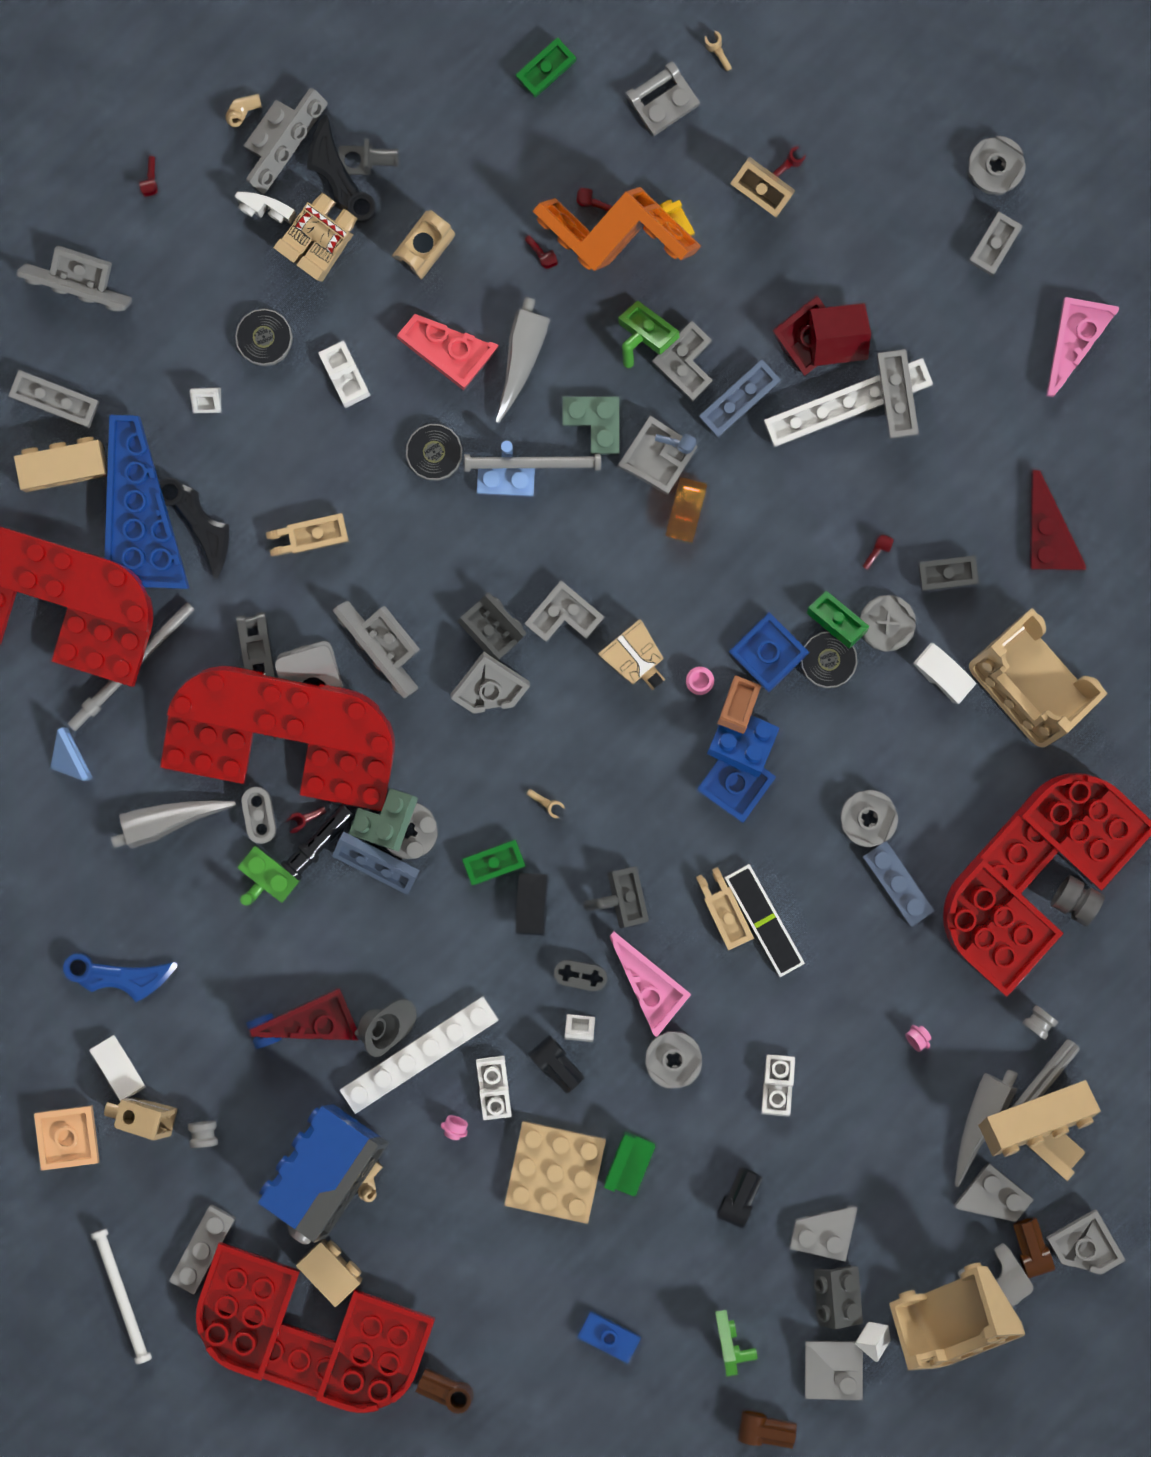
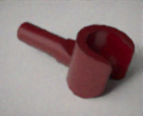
[773,146,806,177]
[139,156,158,197]
[576,188,613,212]
[525,235,558,269]
[862,535,894,570]
[285,807,326,833]

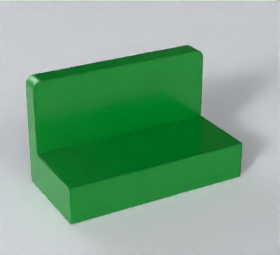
[604,1131,656,1196]

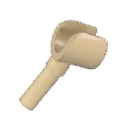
[705,31,732,72]
[526,789,565,818]

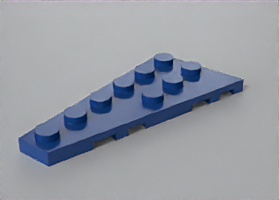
[104,415,190,589]

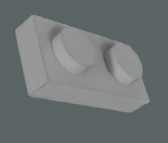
[968,212,1023,276]

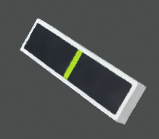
[724,864,805,977]

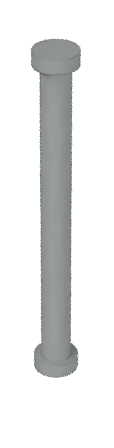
[464,454,601,472]

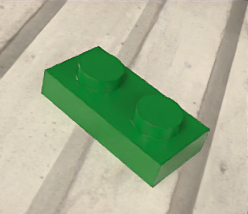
[516,37,577,98]
[806,591,869,649]
[462,839,525,886]

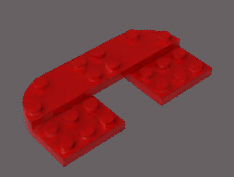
[0,527,153,687]
[160,666,395,811]
[943,773,1151,997]
[196,1242,435,1413]

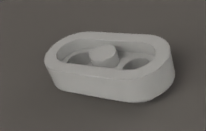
[242,787,276,844]

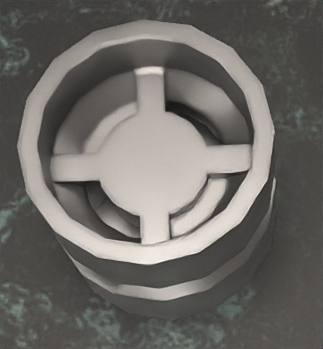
[1051,875,1105,927]

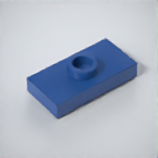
[577,1311,641,1364]

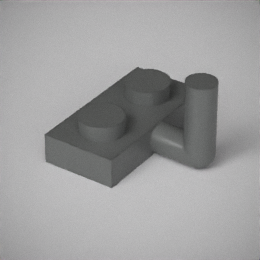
[583,866,649,928]

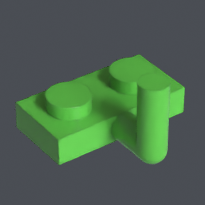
[618,300,679,368]
[237,845,301,906]
[715,1310,758,1376]

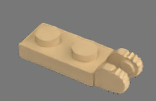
[266,513,349,557]
[696,867,754,951]

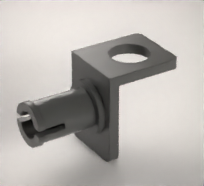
[339,139,399,175]

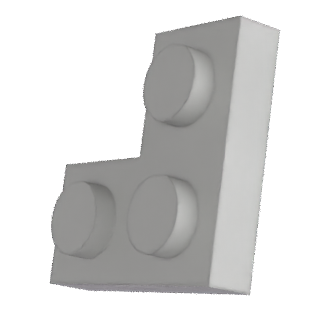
[652,321,713,402]
[525,581,605,642]

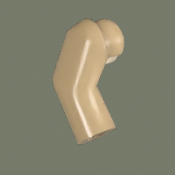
[226,94,262,127]
[357,1161,383,1202]

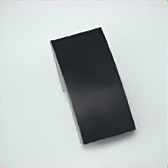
[516,873,549,936]

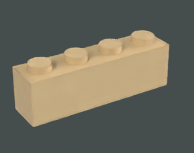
[978,1080,1101,1157]

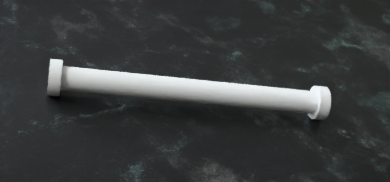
[91,1228,152,1364]

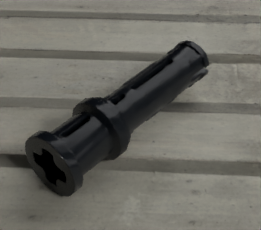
[281,804,355,880]

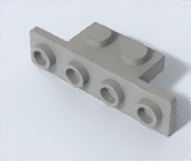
[244,88,328,194]
[17,245,132,311]
[333,601,420,698]

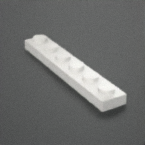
[763,358,933,448]
[340,996,499,1114]

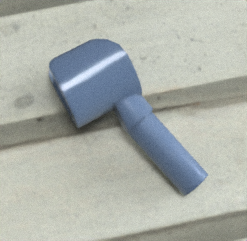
[655,434,696,454]

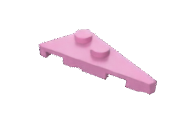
[1046,297,1119,397]
[609,931,691,1037]

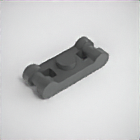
[236,612,276,677]

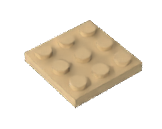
[504,1121,606,1224]

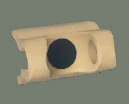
[391,210,455,279]

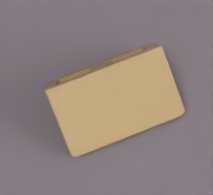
[1026,1134,1085,1181]

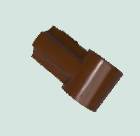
[1012,1217,1055,1278]
[415,1368,474,1414]
[737,1410,797,1449]

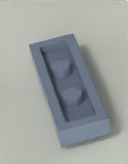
[698,360,781,438]
[332,832,420,895]
[862,841,934,927]

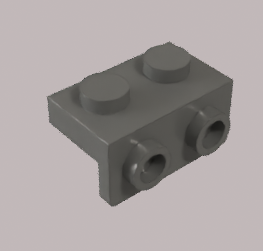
[457,592,526,661]
[814,1265,863,1329]

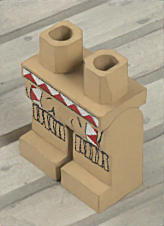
[273,193,357,282]

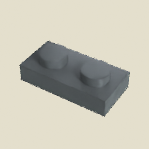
[918,555,979,591]

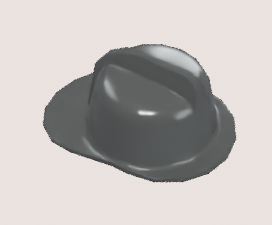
[354,999,417,1057]

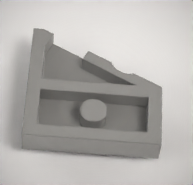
[954,1162,1034,1222]
[789,1205,857,1262]

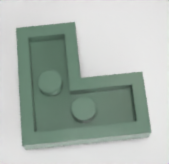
[563,397,619,455]
[348,788,418,852]

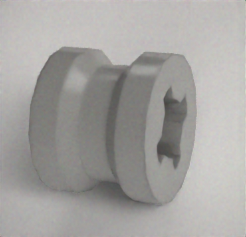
[1022,1005,1059,1040]
[188,1121,218,1148]

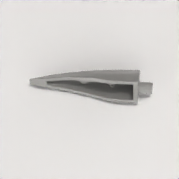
[495,297,551,423]
[111,801,236,849]
[955,1069,1018,1187]

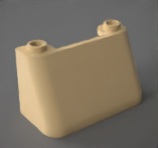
[969,608,1108,747]
[889,1263,1026,1370]

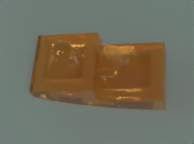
[665,477,707,543]

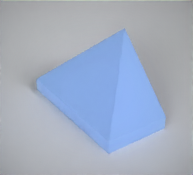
[50,727,93,781]

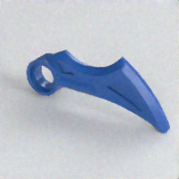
[63,953,178,1003]

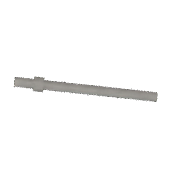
[67,602,195,731]

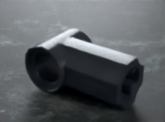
[528,1035,585,1094]
[716,1167,763,1229]

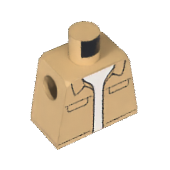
[598,619,665,690]
[104,1097,178,1140]

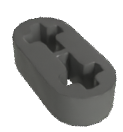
[554,960,607,991]

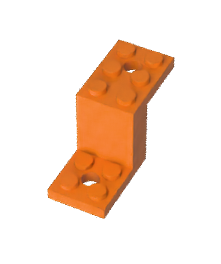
[533,187,701,271]

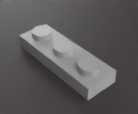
[877,349,919,439]
[9,370,100,428]
[169,1204,236,1295]

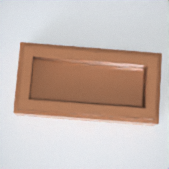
[717,675,761,734]

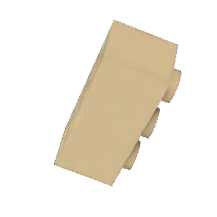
[14,437,108,492]

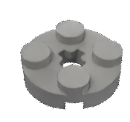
[967,136,1026,195]
[840,790,898,847]
[387,803,438,859]
[645,1031,702,1088]

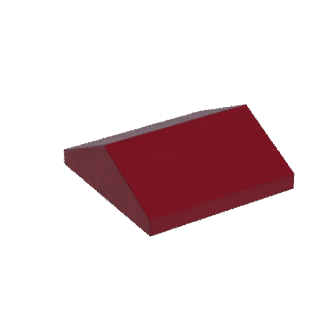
[772,296,825,376]
[809,303,871,366]

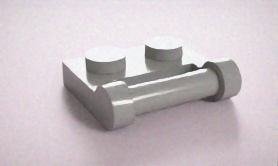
[625,61,700,137]

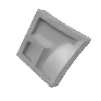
[617,416,698,495]
[805,1341,863,1401]

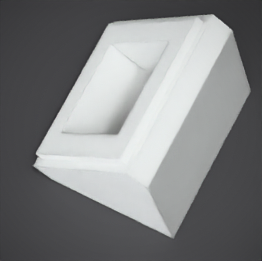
[190,388,221,413]
[564,1014,595,1042]
[855,1322,891,1362]

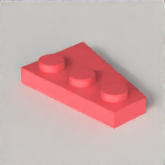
[397,314,499,391]

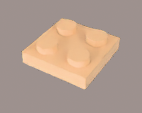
[34,1105,100,1171]

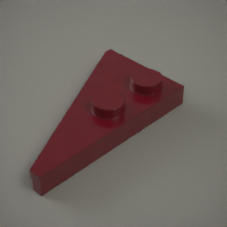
[1030,470,1086,571]
[247,988,360,1041]

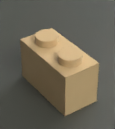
[730,157,795,217]
[296,1239,362,1307]

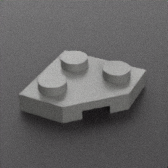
[450,652,530,713]
[1046,1209,1126,1275]

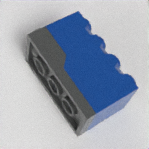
[258,1104,389,1244]

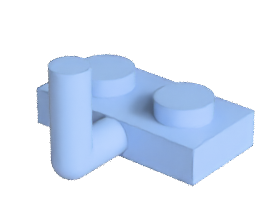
[477,441,535,497]

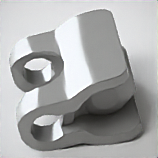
[275,641,343,688]
[958,1243,1033,1307]

